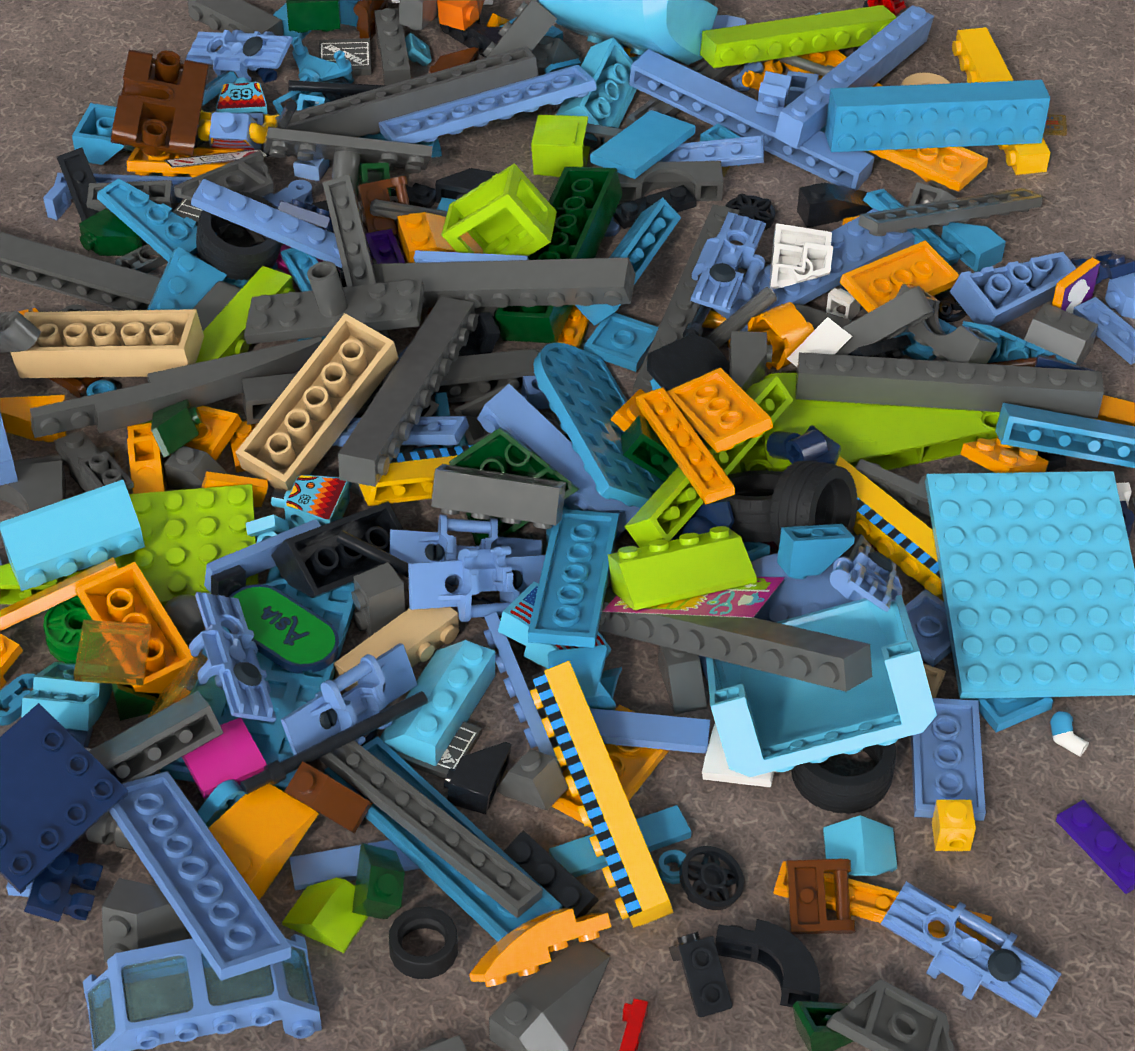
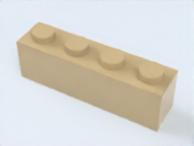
[334,607,459,692]

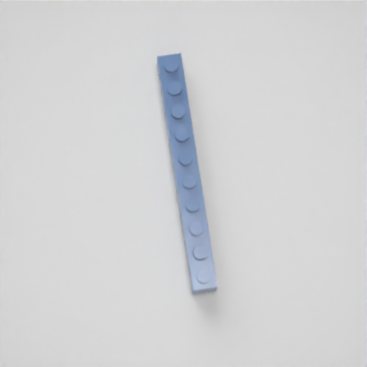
[774,5,934,149]
[629,49,875,190]

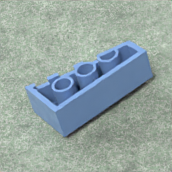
[950,252,1076,328]

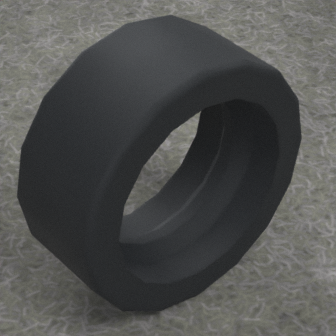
[389,907,458,979]

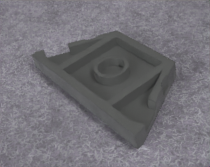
[174,150,274,201]
[826,979,955,1051]

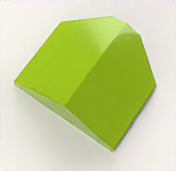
[282,877,369,953]

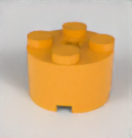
[747,302,814,370]

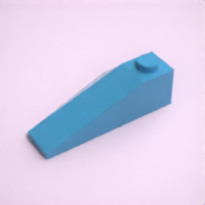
[962,321,1076,365]

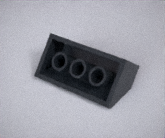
[271,501,404,598]

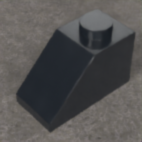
[435,168,497,203]
[444,742,512,815]

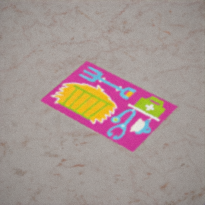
[602,577,785,618]

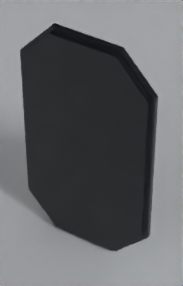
[647,334,729,391]

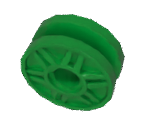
[43,595,110,664]

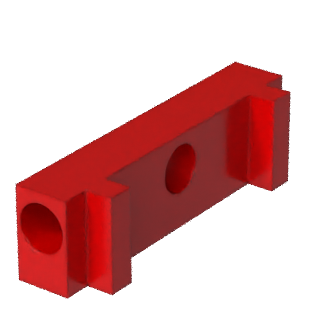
[619,998,648,1051]

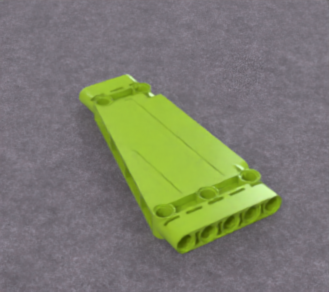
[728,373,1000,475]

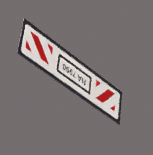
[164,149,271,168]

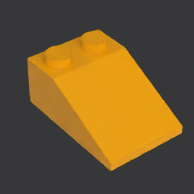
[397,212,483,263]
[209,783,319,900]

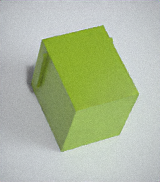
[531,115,590,177]

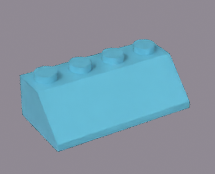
[556,37,637,142]
[0,480,145,591]
[380,640,495,766]

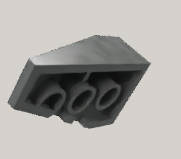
[489,940,610,1051]

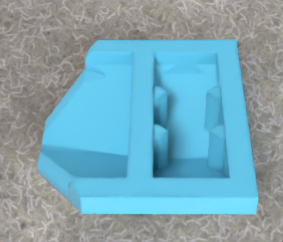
[823,815,897,876]

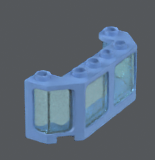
[83,934,322,1051]

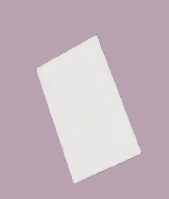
[787,317,852,367]

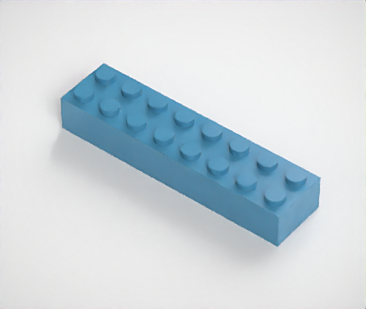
[825,80,1050,152]

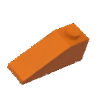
[437,0,485,31]

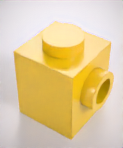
[932,800,976,851]

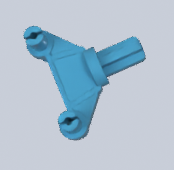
[291,37,354,101]

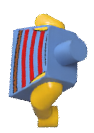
[198,110,280,151]

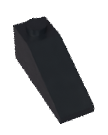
[797,182,872,228]

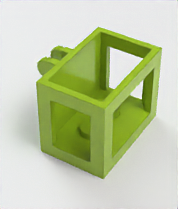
[441,163,557,256]

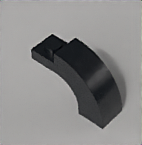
[715,919,820,1008]

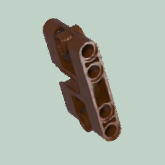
[111,49,209,157]

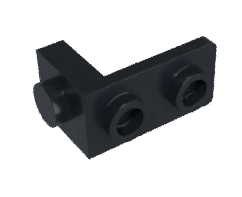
[458,312,500,357]
[669,932,732,1017]

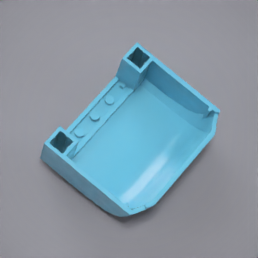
[537,0,718,65]
[706,595,937,777]

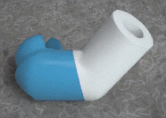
[1050,711,1089,757]

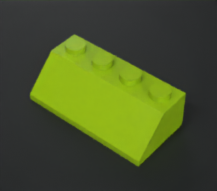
[608,526,757,610]

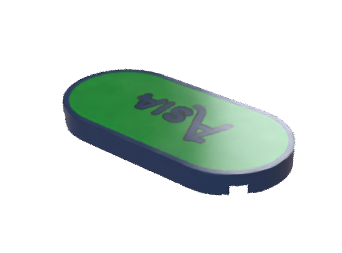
[227,584,339,674]

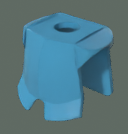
[547,645,622,710]

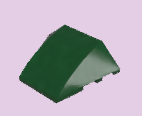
[449,427,579,547]

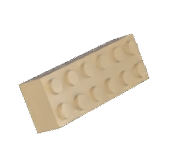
[10,309,204,378]
[235,313,399,491]

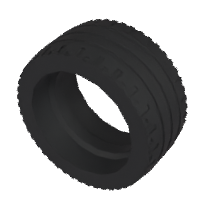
[196,191,282,280]
[770,461,858,547]
[712,470,783,543]
[791,743,896,814]

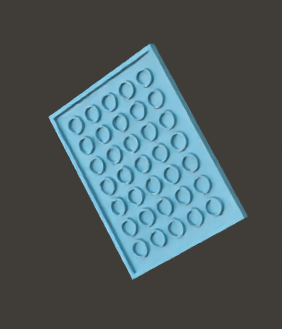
[925,471,1135,699]

